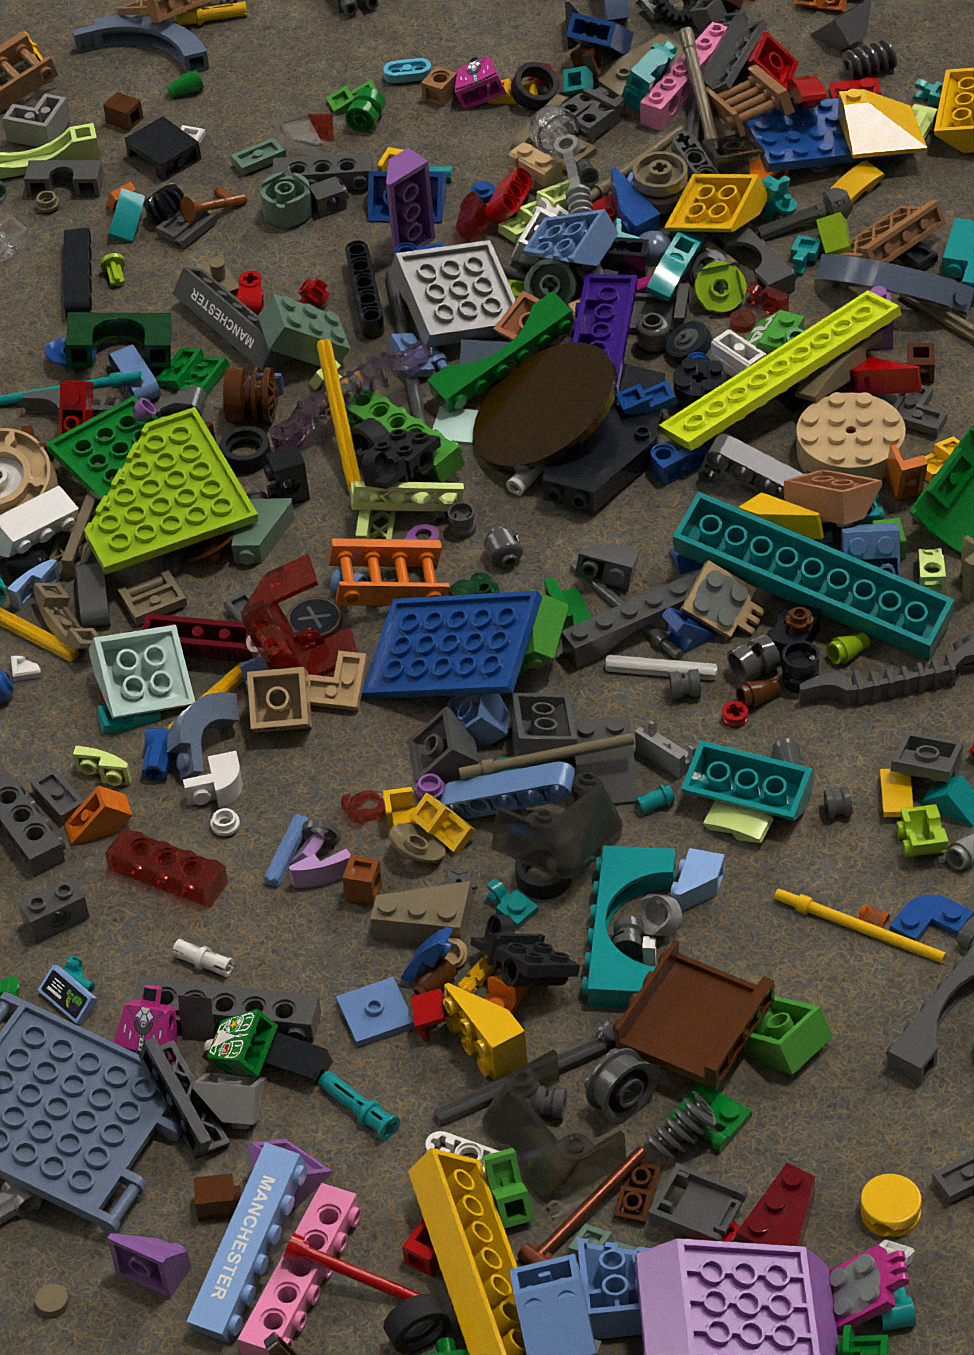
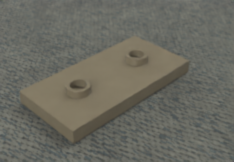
[593,34,684,98]

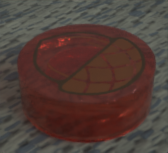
[730,309,756,333]

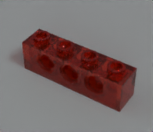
[105,828,228,908]

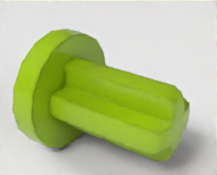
[100,253,125,287]

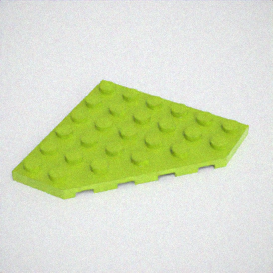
[84,407,258,575]

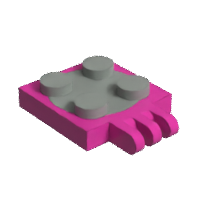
[829,1245,909,1332]

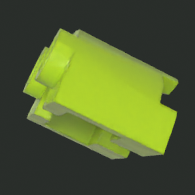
[896,804,949,858]

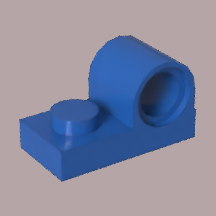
[651,443,707,486]

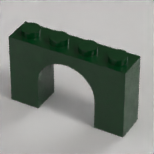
[66,312,172,367]

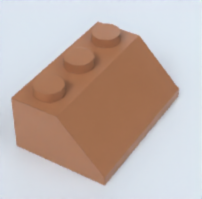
[784,469,882,527]

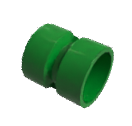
[345,87,385,132]

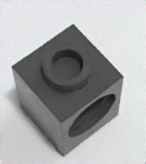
[309,177,349,218]

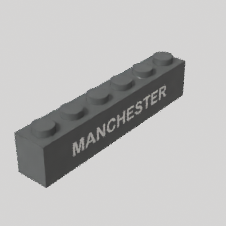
[172,267,287,372]

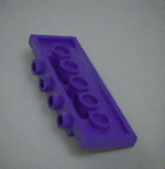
[568,274,638,393]

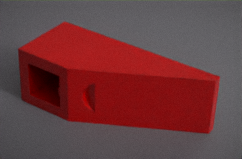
[838,356,922,394]
[59,380,94,451]

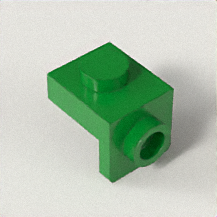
[838,1325,890,1355]

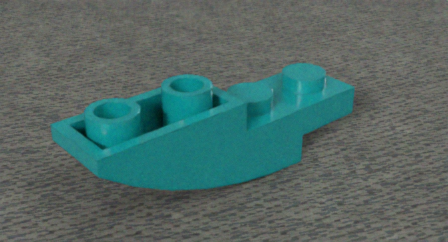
[645,231,705,301]

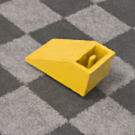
[443,983,528,1082]

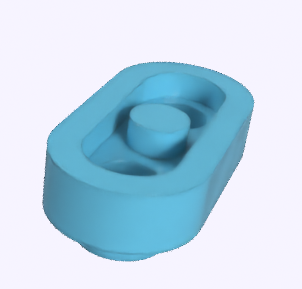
[383,58,432,83]

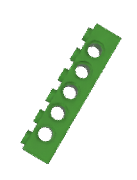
[342,380,465,483]

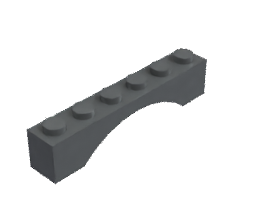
[561,569,701,670]
[886,939,974,1086]

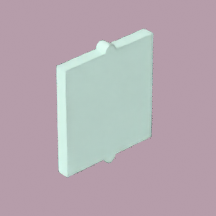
[432,407,478,444]

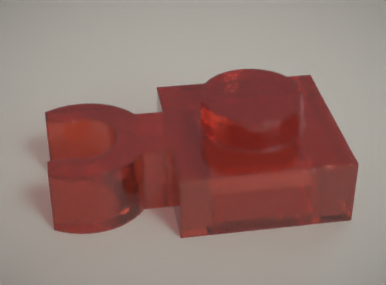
[746,283,789,315]

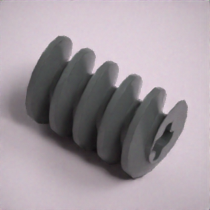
[842,39,897,81]
[645,1091,717,1160]

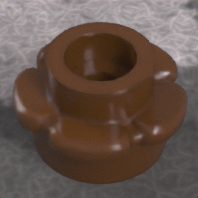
[785,607,814,633]

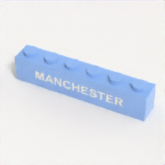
[186,1142,307,1343]

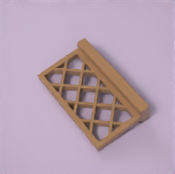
[117,0,213,22]
[837,200,946,263]

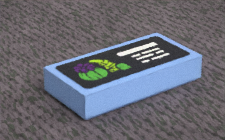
[38,965,98,1024]

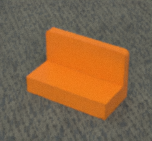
[886,444,928,500]

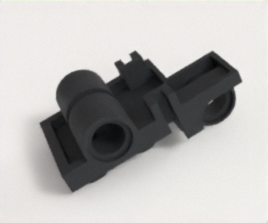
[356,428,441,489]
[470,915,580,986]

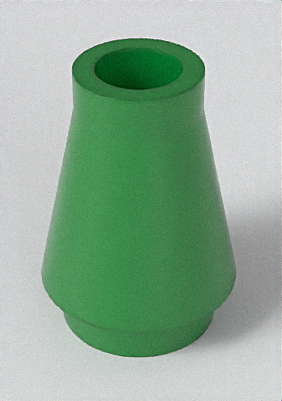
[167,70,204,99]

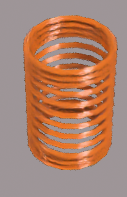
[858,904,890,928]

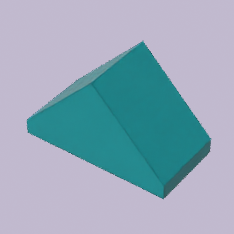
[920,775,974,828]

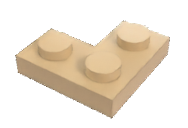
[308,651,368,711]

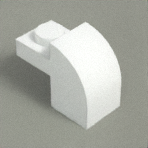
[183,751,243,808]

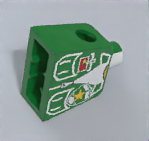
[204,1009,278,1077]

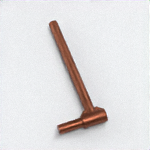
[517,1146,647,1265]

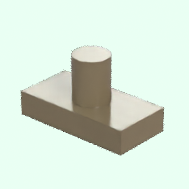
[198,257,239,296]

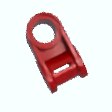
[236,270,264,315]

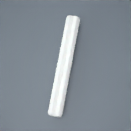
[605,655,718,681]

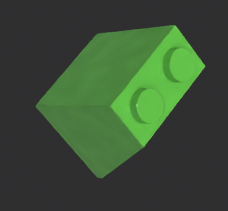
[518,589,568,676]

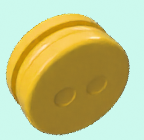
[860,1174,922,1238]

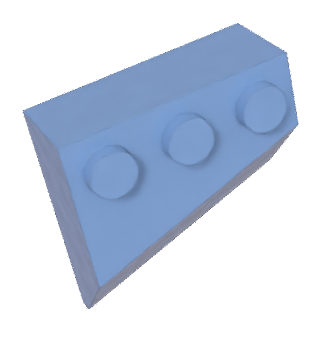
[522,209,619,266]
[577,1237,650,1339]

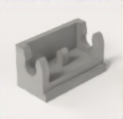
[635,721,696,779]

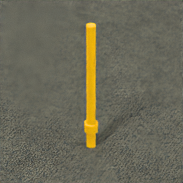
[774,888,947,964]

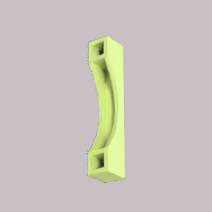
[0,123,101,179]

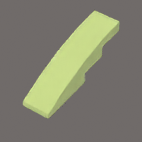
[498,179,590,243]

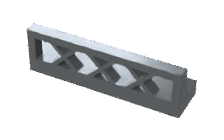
[702,14,768,94]

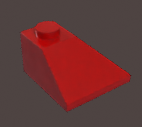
[745,30,799,89]

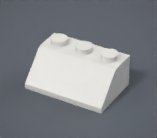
[0,486,79,558]

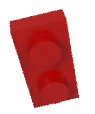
[829,78,881,99]

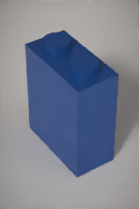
[566,12,634,55]

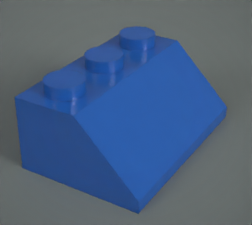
[368,171,447,222]

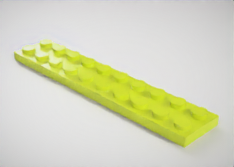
[659,290,902,451]

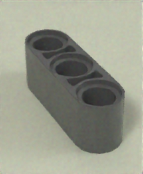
[76,562,111,628]

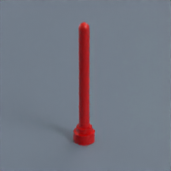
[283,1232,421,1301]

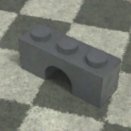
[24,160,104,197]

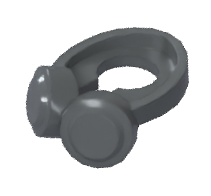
[302,820,342,845]

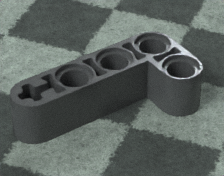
[671,130,719,182]
[698,434,804,501]

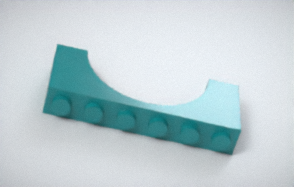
[582,846,676,1008]

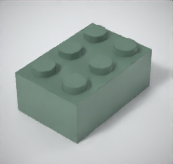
[258,294,350,367]

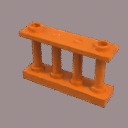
[328,538,450,606]

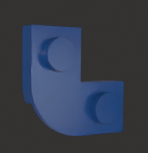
[889,895,974,942]

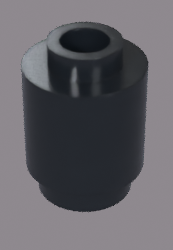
[7,550,50,577]

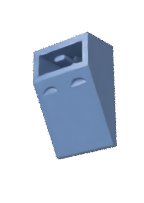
[510,1254,597,1355]

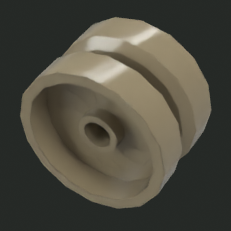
[633,151,688,214]

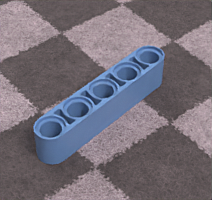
[441,762,575,820]

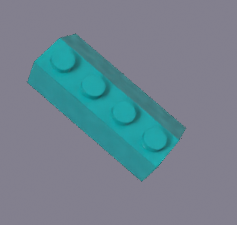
[681,740,814,821]

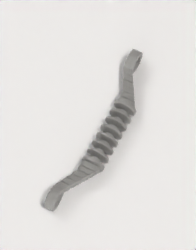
[554,134,603,283]

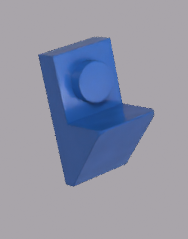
[662,607,717,653]

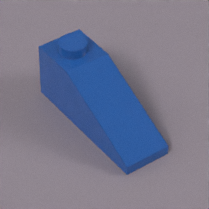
[610,167,660,237]

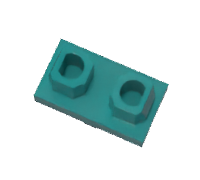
[762,175,797,223]

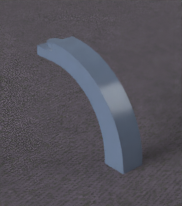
[72,15,209,72]
[815,254,974,313]

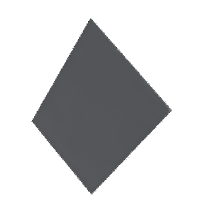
[178,995,215,1041]

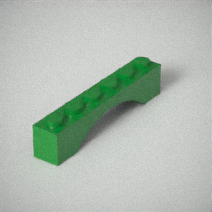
[427,291,574,413]

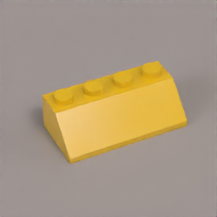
[934,68,974,153]

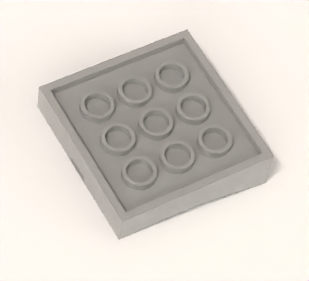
[389,240,516,348]

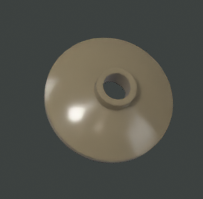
[389,823,445,863]

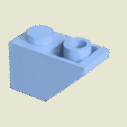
[670,848,725,912]

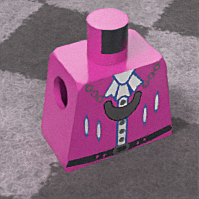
[455,57,507,109]
[113,985,177,1061]

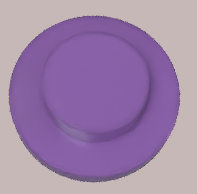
[416,774,445,799]

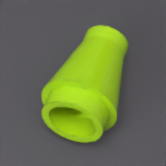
[826,632,870,665]

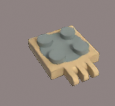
[680,560,765,638]

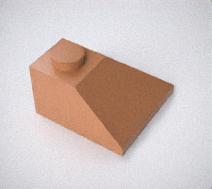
[493,291,565,353]

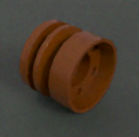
[223,367,278,423]

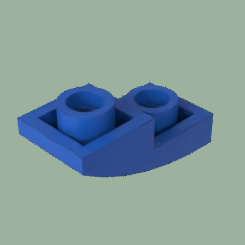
[401,927,453,983]

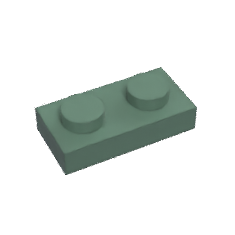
[231,137,286,176]

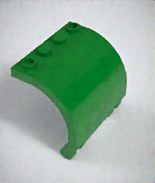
[909,426,974,555]

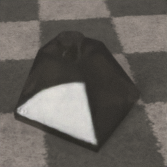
[702,132,765,174]

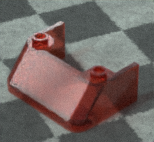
[241,554,359,676]

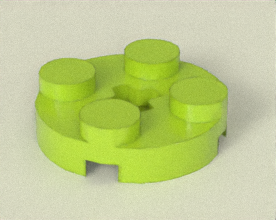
[694,261,746,314]

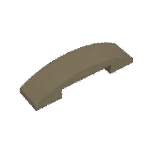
[33,583,100,648]

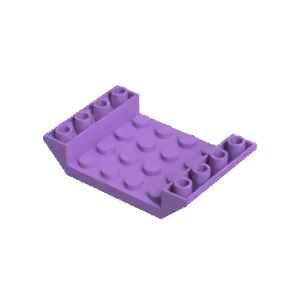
[635,1239,838,1355]

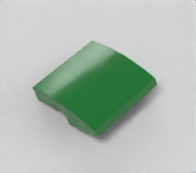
[156,348,230,395]

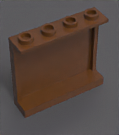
[613,939,775,1090]

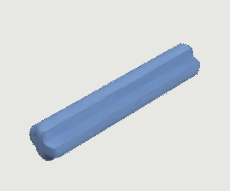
[264,814,308,887]

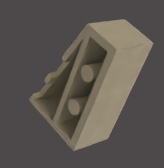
[370,881,473,945]

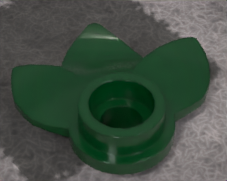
[449,573,500,595]

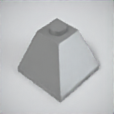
[193,1072,267,1129]

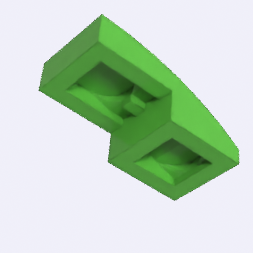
[326,80,377,114]

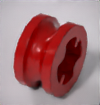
[722,701,748,728]

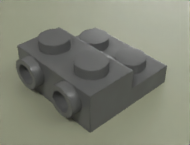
[891,731,963,782]

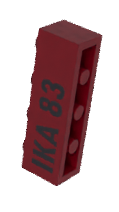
[143,613,258,662]

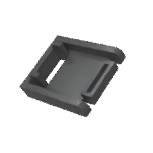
[648,1162,747,1241]

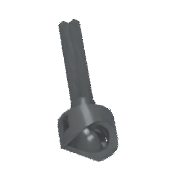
[756,188,853,241]

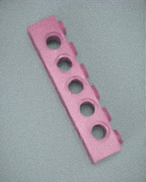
[640,22,727,131]
[238,1183,361,1355]

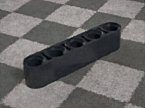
[64,227,92,318]
[345,240,385,339]

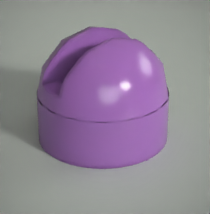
[133,398,156,421]

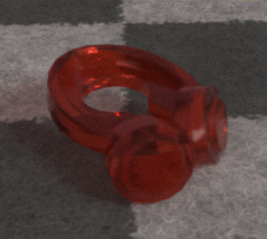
[341,790,386,824]

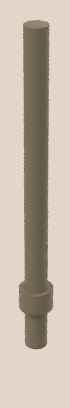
[590,125,686,201]
[459,733,634,779]

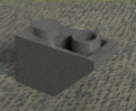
[574,543,640,590]

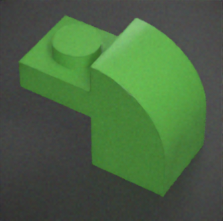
[482,1148,534,1229]

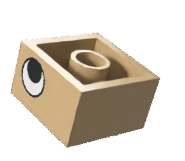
[247,667,312,733]

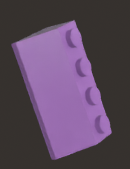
[386,148,435,256]

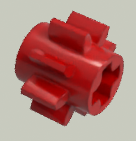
[298,277,330,308]

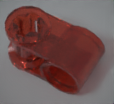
[456,191,490,240]

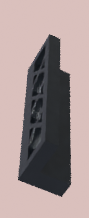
[139,1037,230,1159]

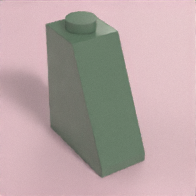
[232,498,294,565]

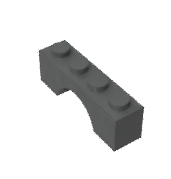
[713,224,796,303]

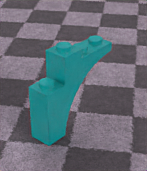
[942,218,974,302]

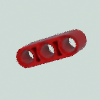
[485,167,533,225]

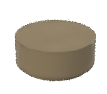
[35,1284,69,1318]

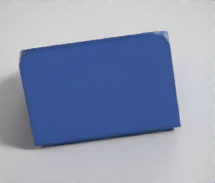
[669,549,704,574]

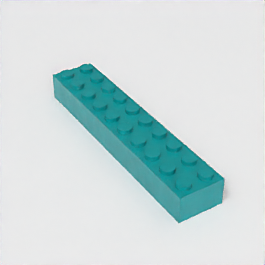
[673,492,954,661]

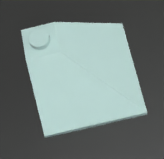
[88,625,195,719]

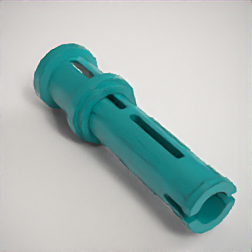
[318,1071,400,1141]

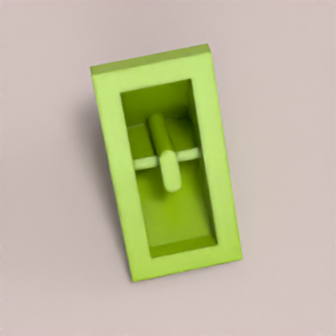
[816,212,852,255]

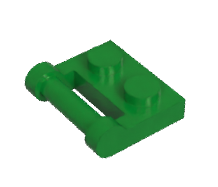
[668,1082,752,1153]

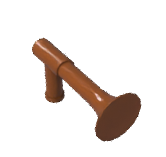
[180,186,247,222]

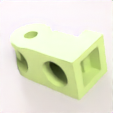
[918,548,946,595]

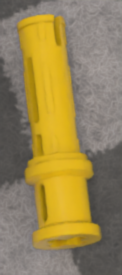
[176,1,247,26]

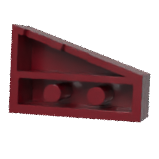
[736,1163,815,1247]

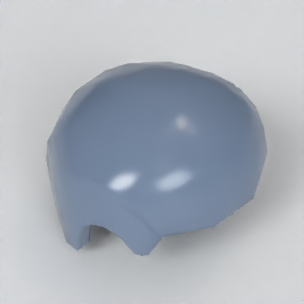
[639,231,672,266]

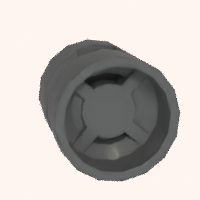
[727,634,781,683]

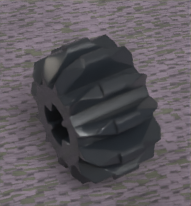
[143,183,184,222]

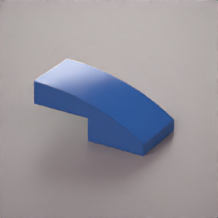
[616,380,678,414]

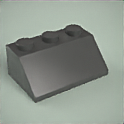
[510,693,578,768]

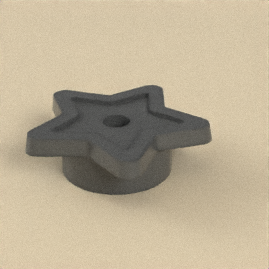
[439,868,478,890]

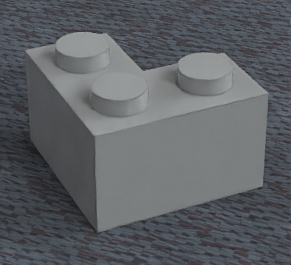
[2,93,71,147]

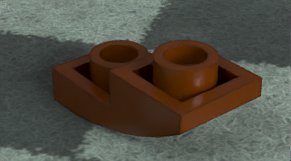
[614,1162,662,1223]

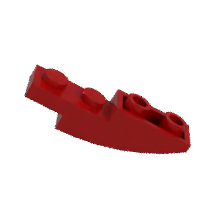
[787,75,827,110]

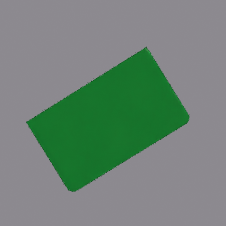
[544,577,591,630]

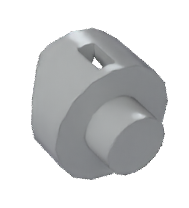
[641,894,683,937]

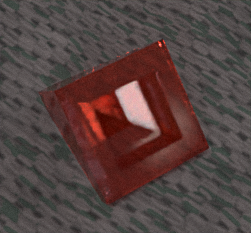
[308,113,334,141]

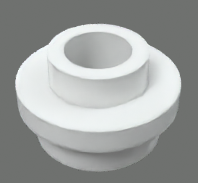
[210,808,240,836]

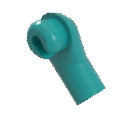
[63,956,95,993]

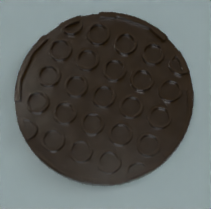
[473,342,618,472]

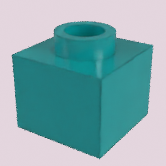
[563,66,593,99]

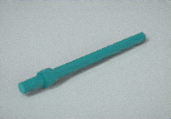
[0,371,144,406]

